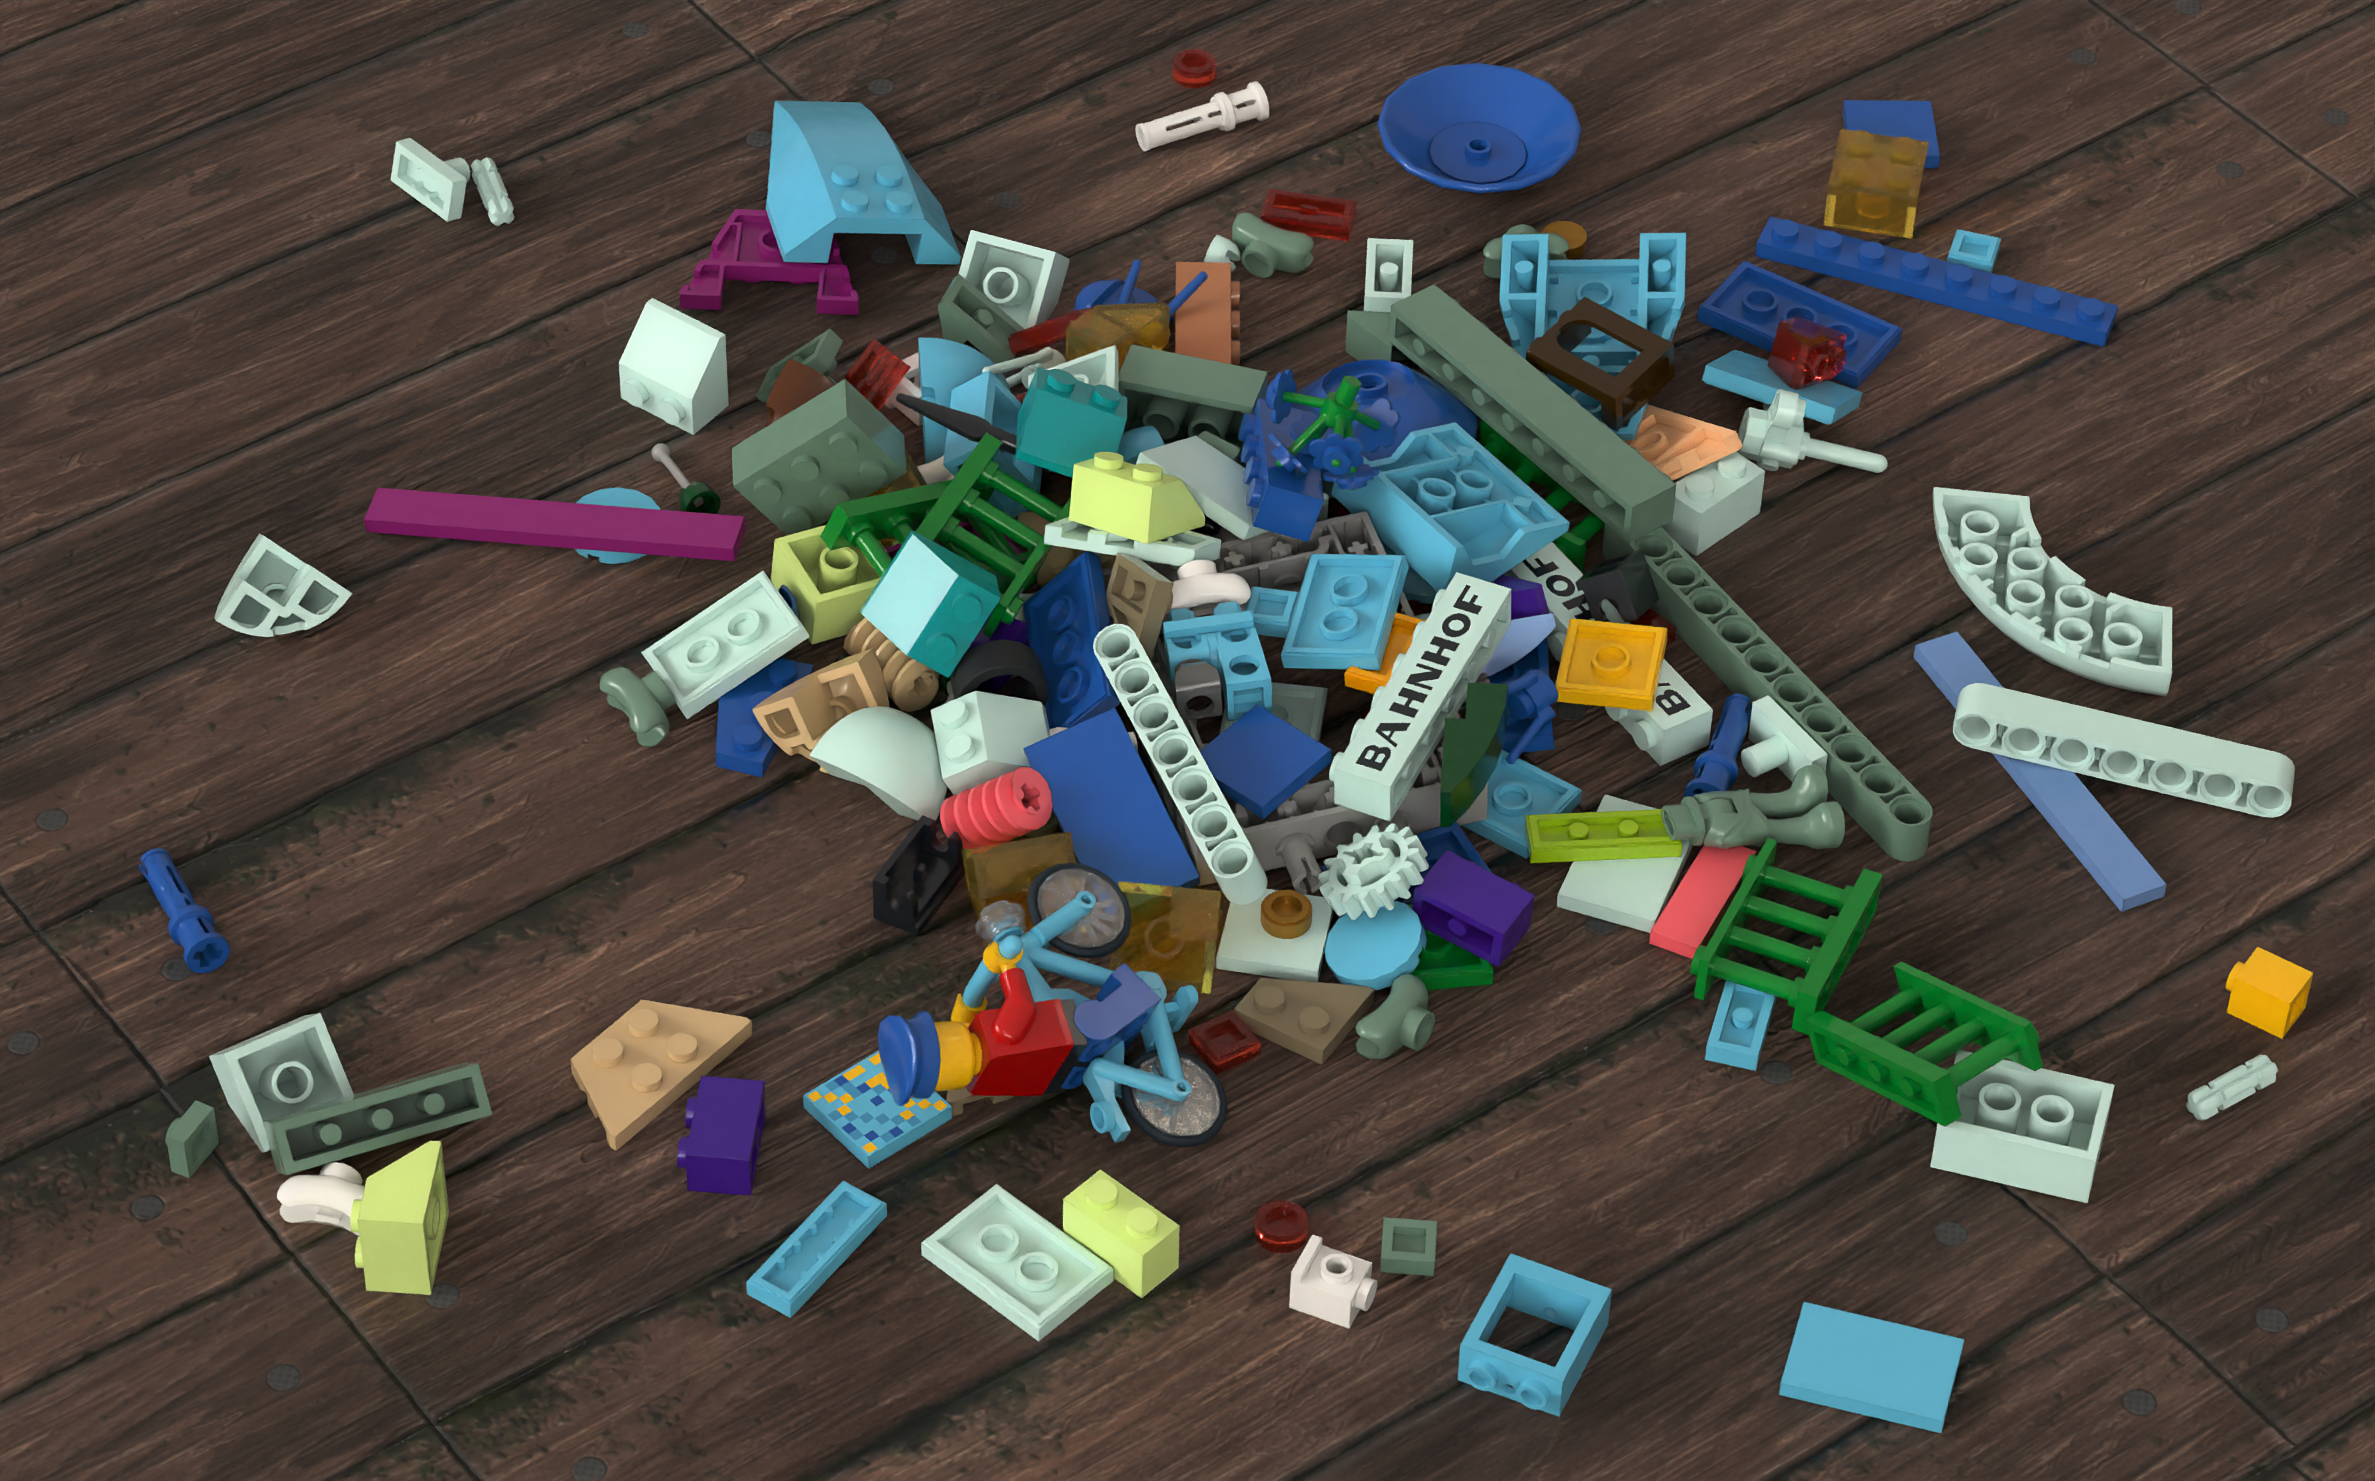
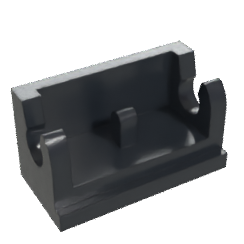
[1575,549,1659,623]
[873,815,967,936]

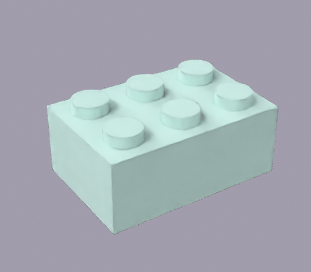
[1930,1050,2115,1203]

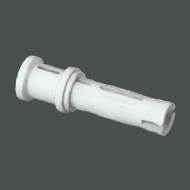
[1135,81,1270,151]

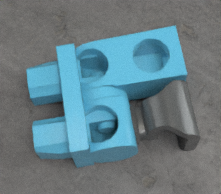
[1163,601,1272,721]

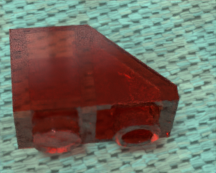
[1767,316,1847,390]

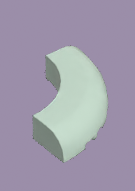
[1933,487,2172,696]

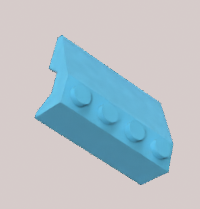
[1331,422,1570,592]

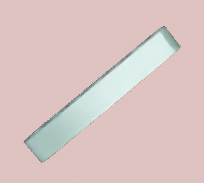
[1093,624,1268,905]
[1953,683,2295,818]

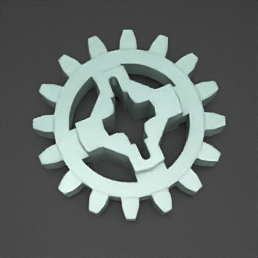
[1318,823,1429,920]

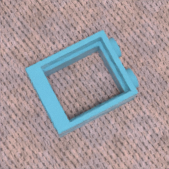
[943,370,1042,518]
[1457,1253,1612,1417]

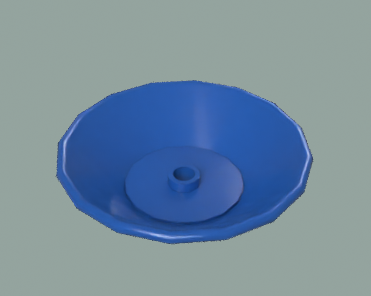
[1377,63,1582,194]
[1291,359,1479,478]

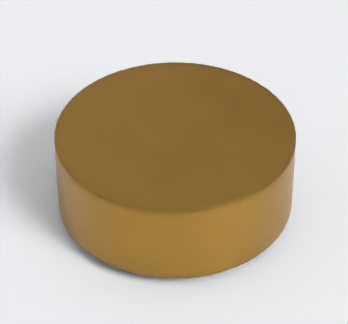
[1542,221,1587,260]
[1260,890,1312,939]

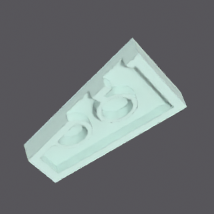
[1044,517,1221,570]

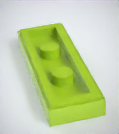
[1524,809,1682,863]

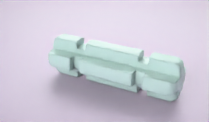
[471,157,515,226]
[2186,1054,2278,1121]

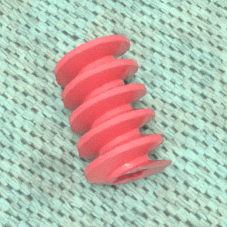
[940,767,1053,854]

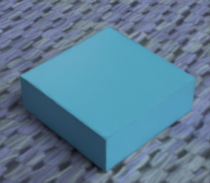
[1947,229,2001,273]
[1245,586,1300,638]

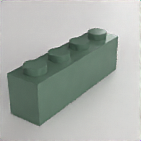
[263,1062,492,1175]

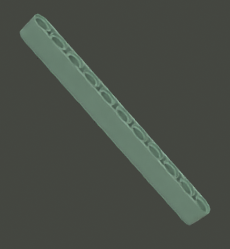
[1602,523,1933,861]

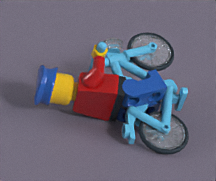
[878,863,1227,1148]

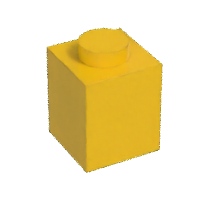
[2225,947,2313,1039]

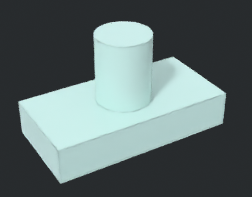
[391,138,470,222]
[1741,695,1828,781]

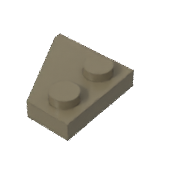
[1106,553,1174,661]
[1233,978,1374,1065]

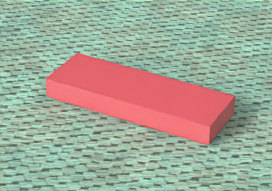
[1649,845,1757,959]

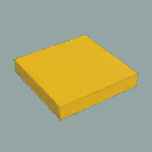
[1555,618,1667,711]

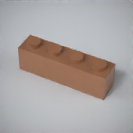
[1175,262,1240,366]

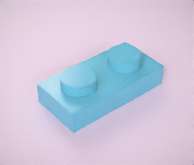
[1705,980,1777,1071]

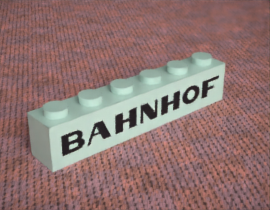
[1503,542,1713,766]
[1329,572,1511,821]

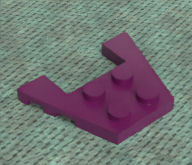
[679,209,859,315]

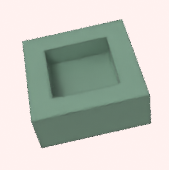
[165,1100,219,1179]
[1380,1217,1438,1276]

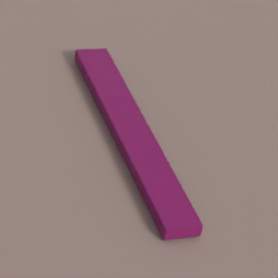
[364,488,747,561]

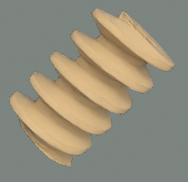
[843,618,940,712]

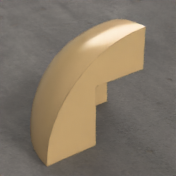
[752,648,889,774]

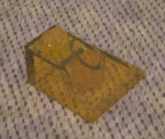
[1110,881,1225,994]

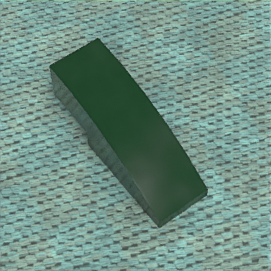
[1440,683,1508,827]

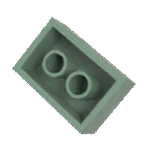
[1119,345,1268,468]
[732,379,906,535]

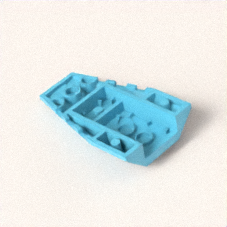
[766,101,961,265]
[1499,233,1686,440]

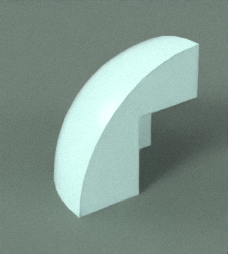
[215,534,352,637]
[809,706,947,822]

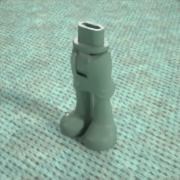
[1661,765,1845,850]

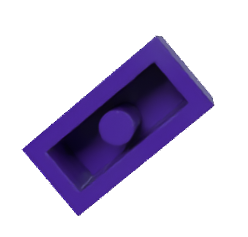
[1412,850,1535,967]
[677,1076,766,1196]

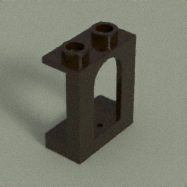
[1526,297,1675,431]

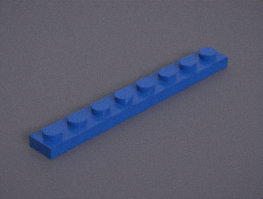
[1755,216,2118,347]

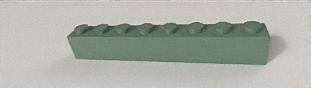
[1389,284,1676,543]

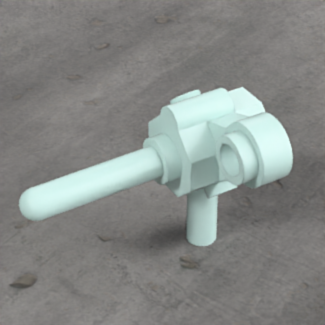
[1736,389,1888,473]

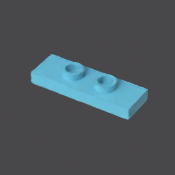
[746,1181,887,1318]

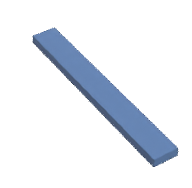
[1914,631,2167,912]

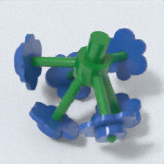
[1266,369,1401,490]

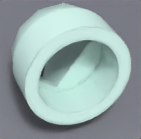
[1204,235,1241,272]

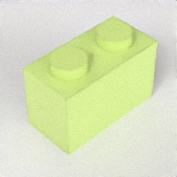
[1063,1169,1180,1298]

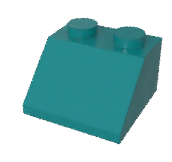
[1015,367,1127,478]
[861,530,1001,678]

